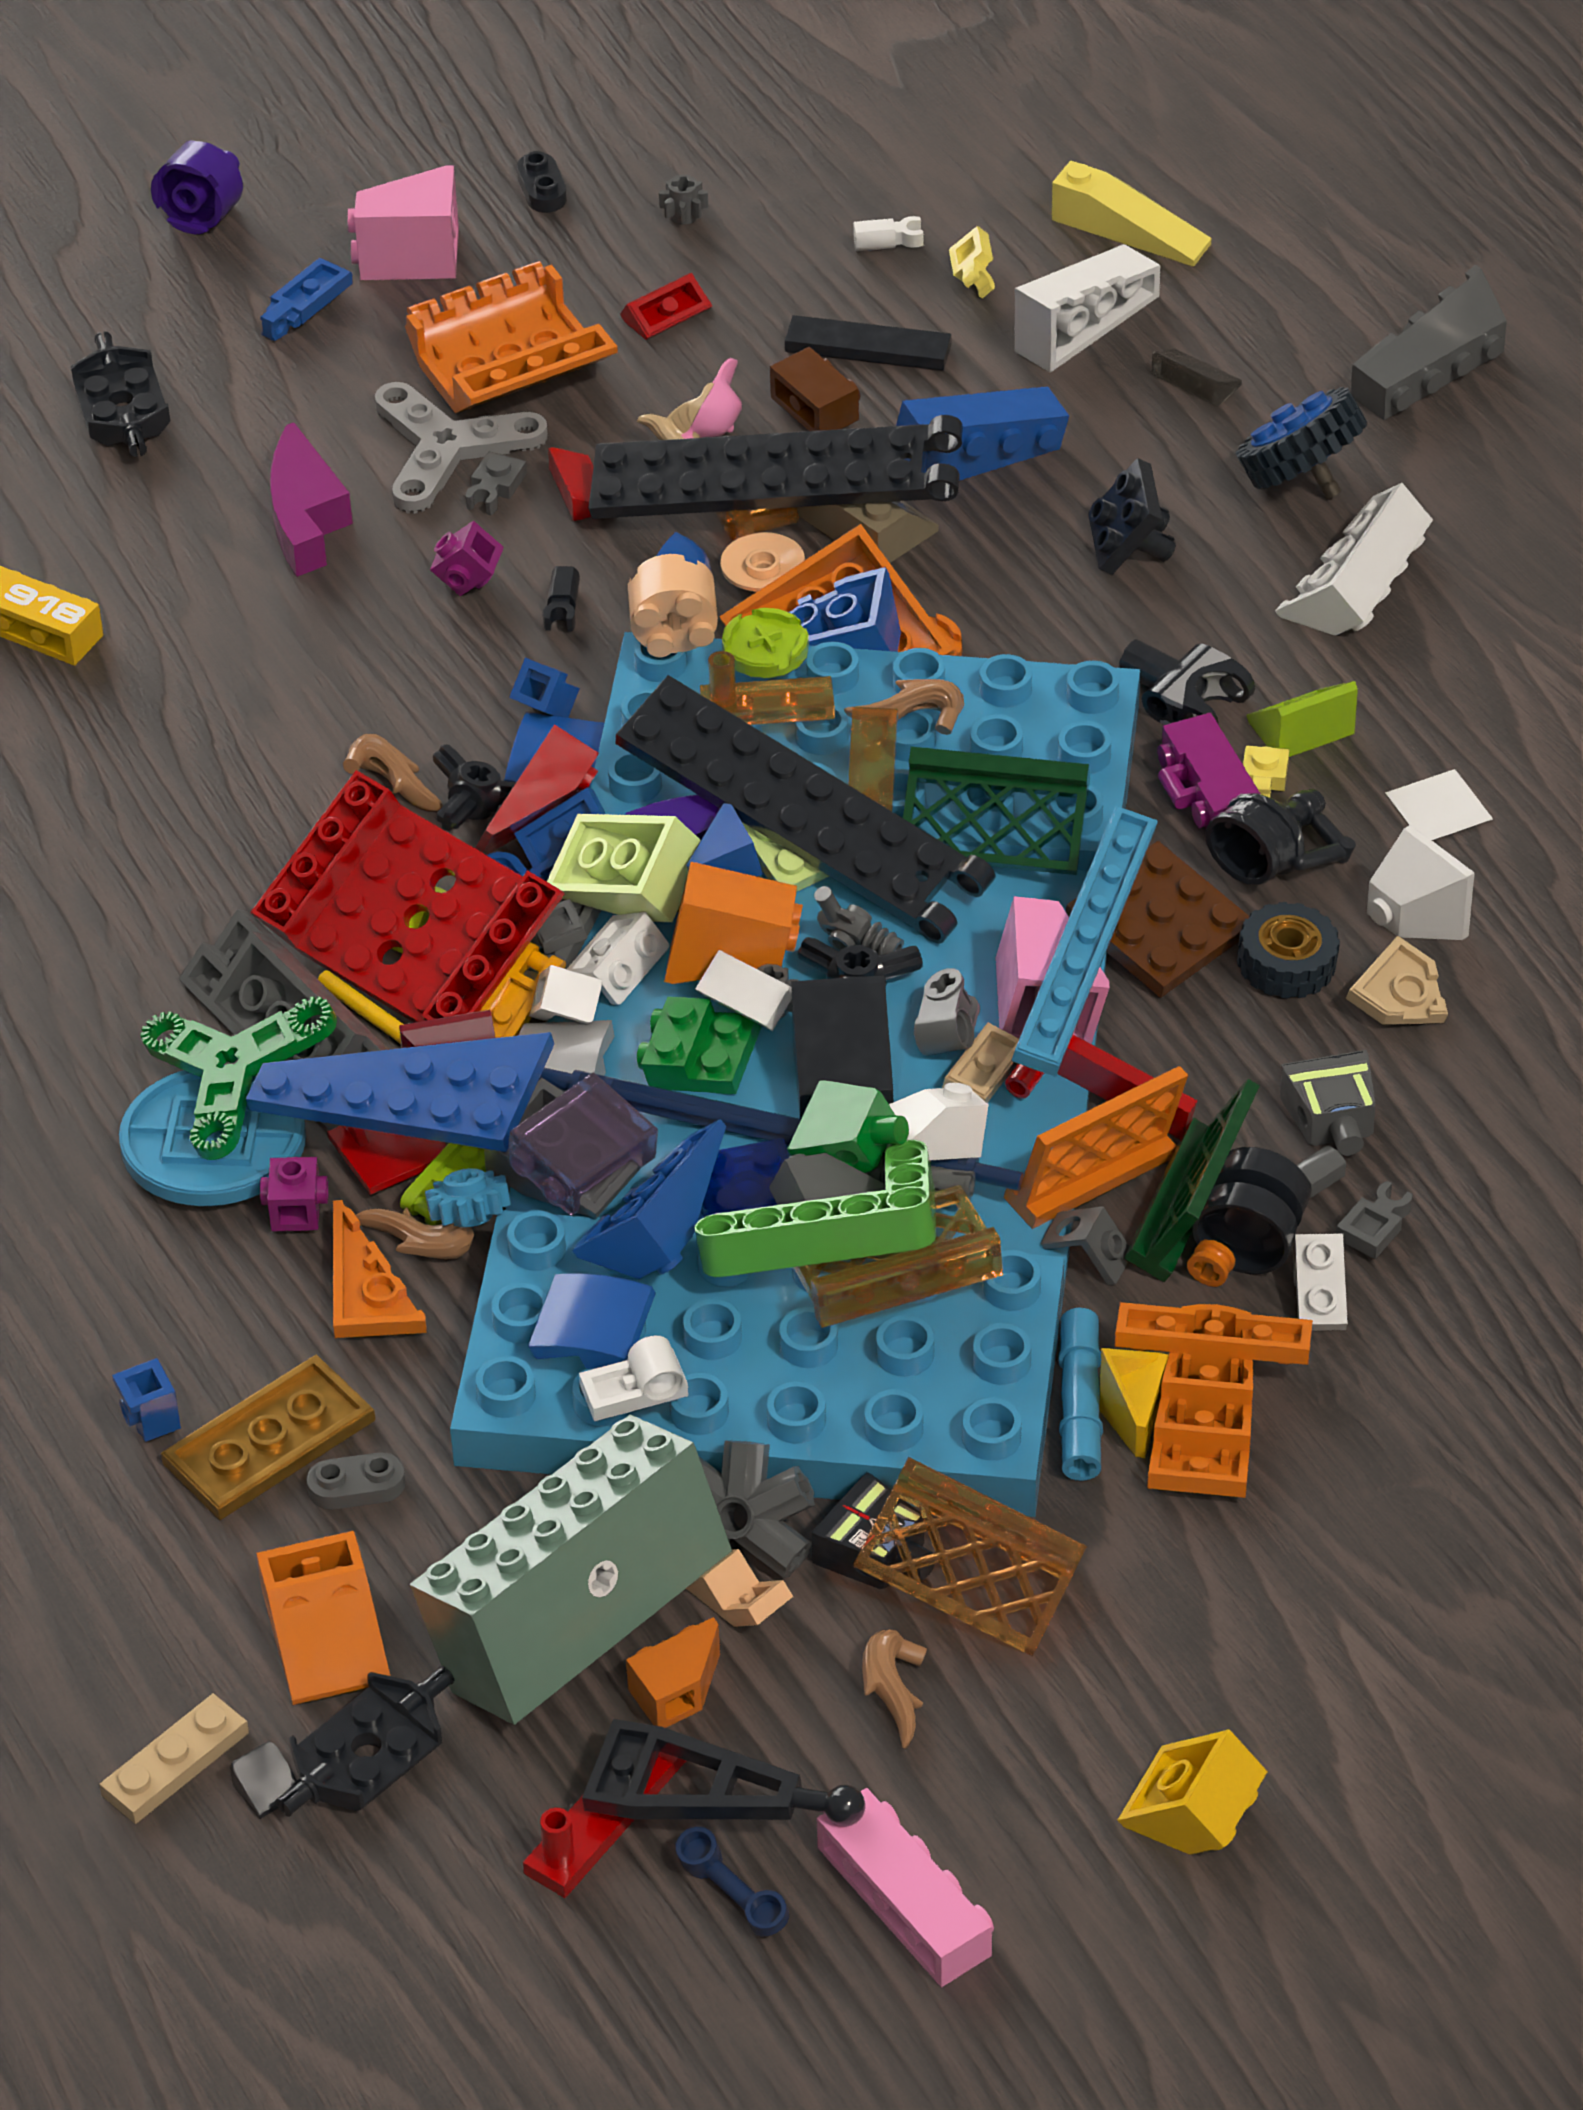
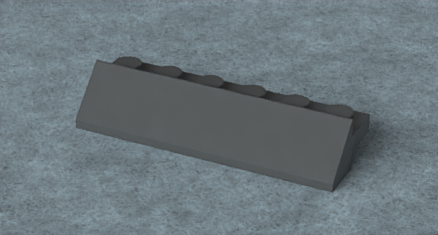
[179,909,389,1130]

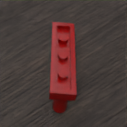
[1005,1035,1197,1139]
[523,1752,686,1898]

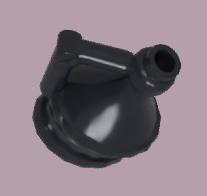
[1206,789,1356,885]

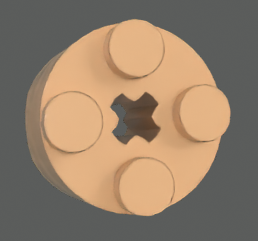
[628,554,718,658]

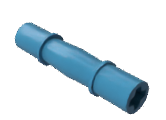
[1059,1308,1103,1481]

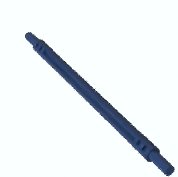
[538,1067,1024,1191]

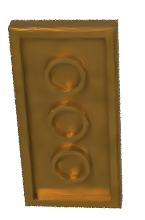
[161,1354,376,1520]

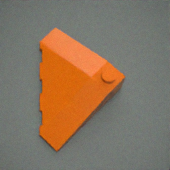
[719,524,954,656]

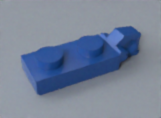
[260,258,353,341]

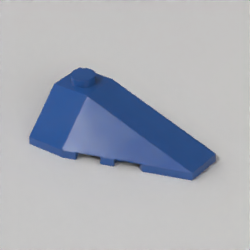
[572,1119,726,1279]

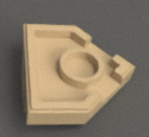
[1346,936,1448,1024]

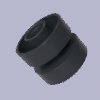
[1192,1147,1311,1274]

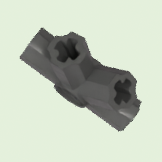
[699,1440,815,1578]

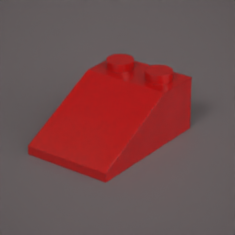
[475,724,599,855]

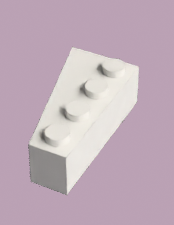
[1014,244,1160,373]

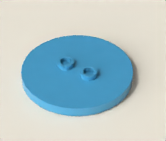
[119,1065,306,1206]

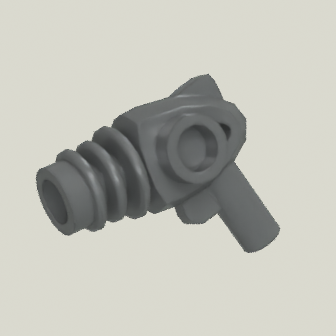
[814,886,904,956]

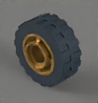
[1237,902,1340,998]

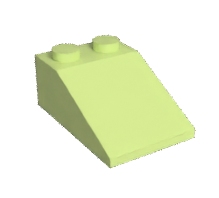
[547,814,701,922]

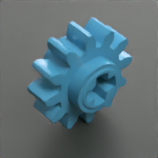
[425,1169,511,1227]

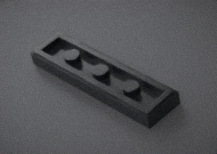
[785,315,952,370]

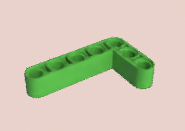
[694,1140,936,1277]

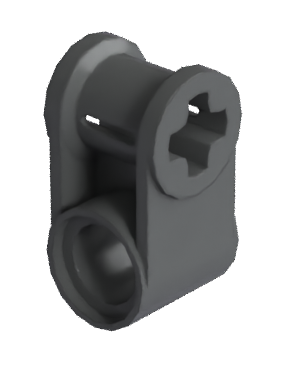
[914,968,980,1056]

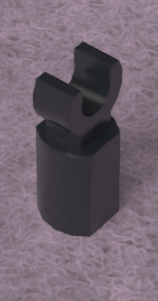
[543,566,580,632]

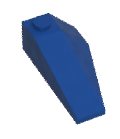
[789,567,901,652]

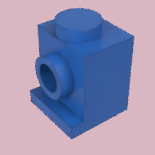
[509,657,580,718]
[112,1358,181,1442]

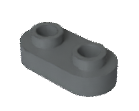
[307,1452,406,1509]

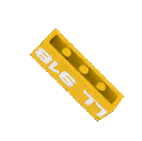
[0,566,103,666]

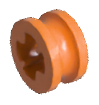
[1187,1240,1235,1287]

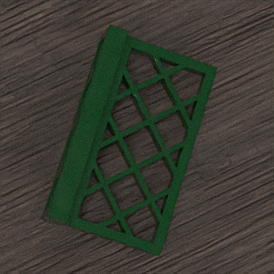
[903,746,1090,875]
[1124,1079,1260,1282]

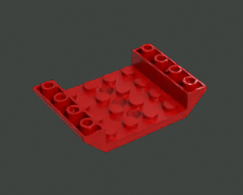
[251,770,565,1023]

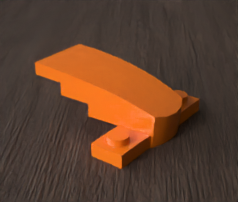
[1115,1302,1313,1498]

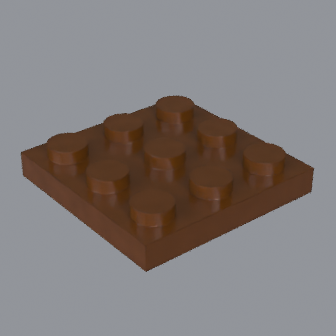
[1065,841,1250,998]

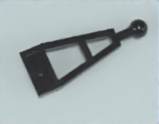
[582,1719,866,1826]

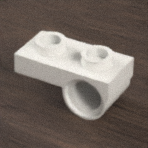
[1293,1234,1347,1331]
[579,1336,688,1422]

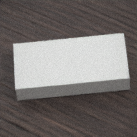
[695,950,792,1031]

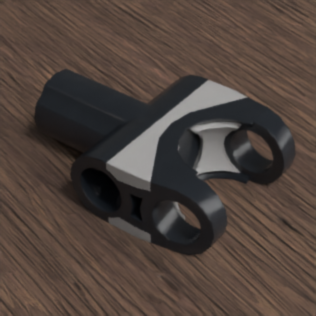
[1119,639,1255,725]

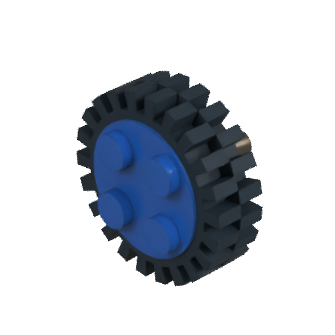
[1236,387,1367,499]

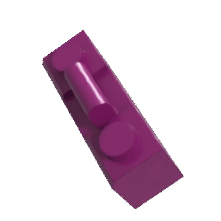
[1157,713,1260,829]

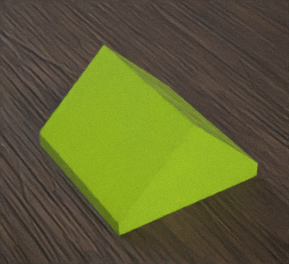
[1246,681,1358,757]

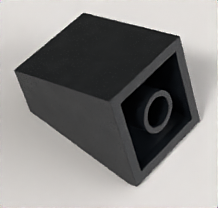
[791,976,894,1119]

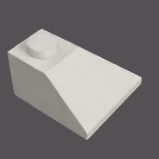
[1367,825,1474,940]
[884,1083,989,1160]

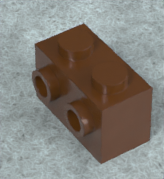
[770,347,860,431]

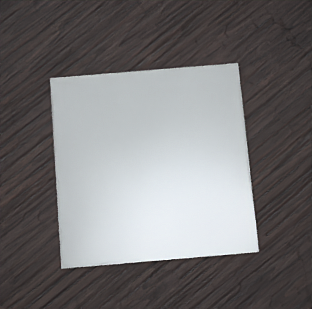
[1386,769,1493,840]

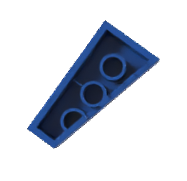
[896,386,1069,481]

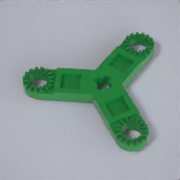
[140,996,337,1160]

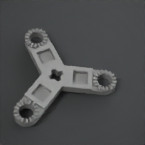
[375,382,548,514]

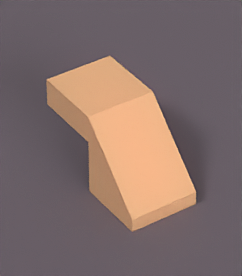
[686,1549,793,1627]

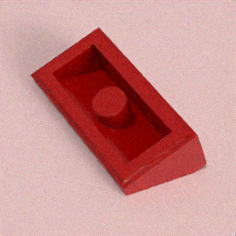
[620,272,712,340]
[548,447,594,521]

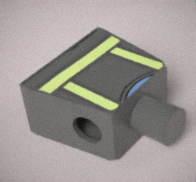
[1280,1049,1375,1156]

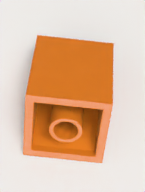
[664,862,803,984]

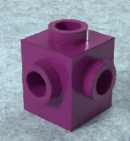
[430,521,504,596]
[260,1157,329,1231]

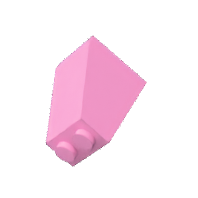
[348,165,459,280]
[996,896,1109,1044]

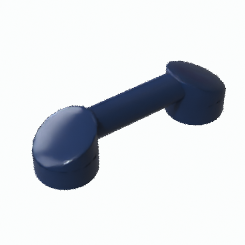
[676,1827,789,1937]

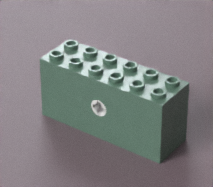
[409,1415,732,1725]

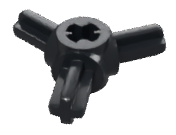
[433,744,516,832]
[797,937,923,988]

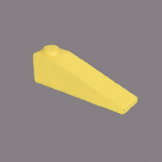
[1052,160,1212,267]

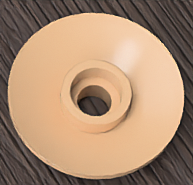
[720,532,805,592]

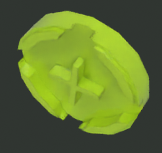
[722,608,809,678]

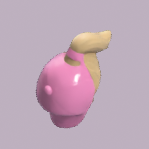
[637,358,742,440]

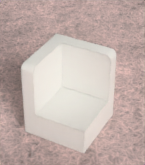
[529,965,603,1024]

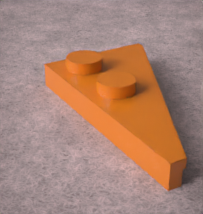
[333,1200,427,1338]

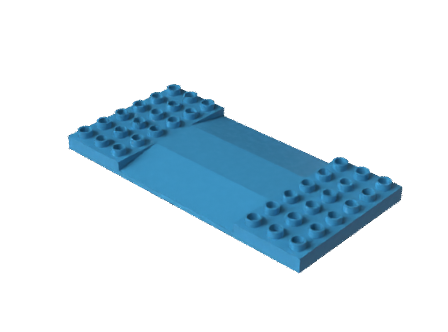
[450,632,1140,1517]

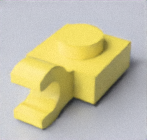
[949,226,995,299]
[1243,746,1289,798]

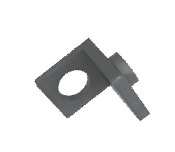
[1041,1206,1129,1285]

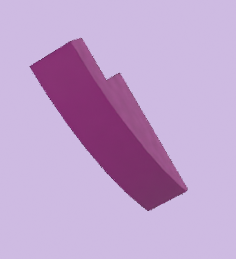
[270,422,353,577]

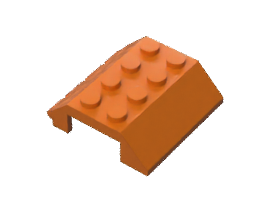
[405,261,618,413]

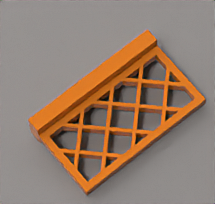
[1003,1066,1188,1229]

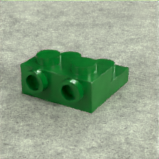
[637,996,762,1094]

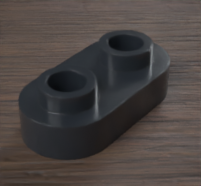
[517,151,567,213]

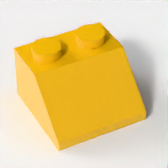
[1117,1729,1268,1855]

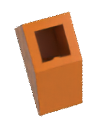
[626,1617,720,1728]

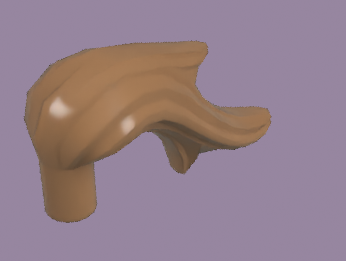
[844,679,965,735]
[343,734,443,811]
[356,1208,474,1260]
[862,1629,927,1749]

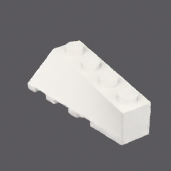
[1275,483,1433,636]

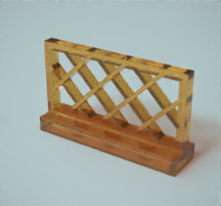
[793,1185,1003,1328]
[853,1457,1087,1656]

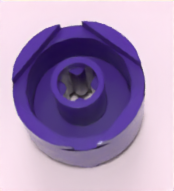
[151,140,243,234]

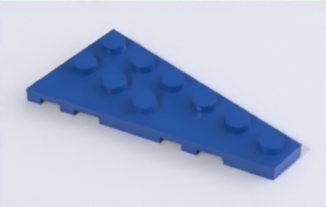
[246,1032,555,1152]

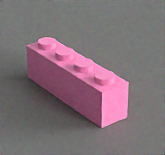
[817,1788,994,1988]

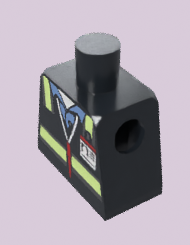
[812,1472,937,1589]

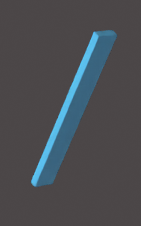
[1011,805,1158,1077]

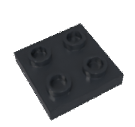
[1088,458,1176,575]

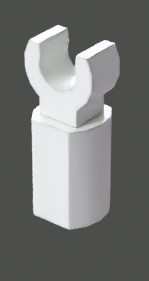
[853,216,924,252]

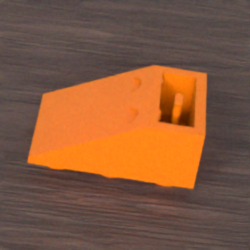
[256,1531,390,1705]

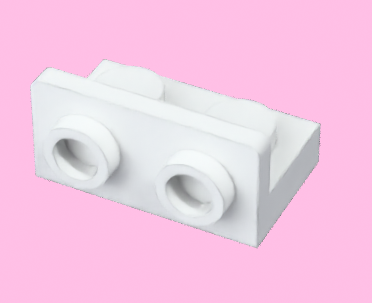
[567,912,669,1005]

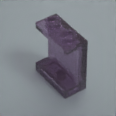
[508,1072,658,1216]

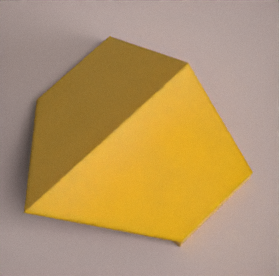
[1099,1348,1168,1458]

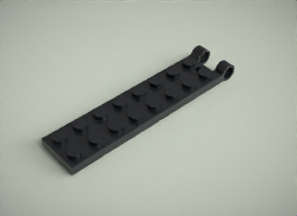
[589,415,963,519]
[616,675,996,944]

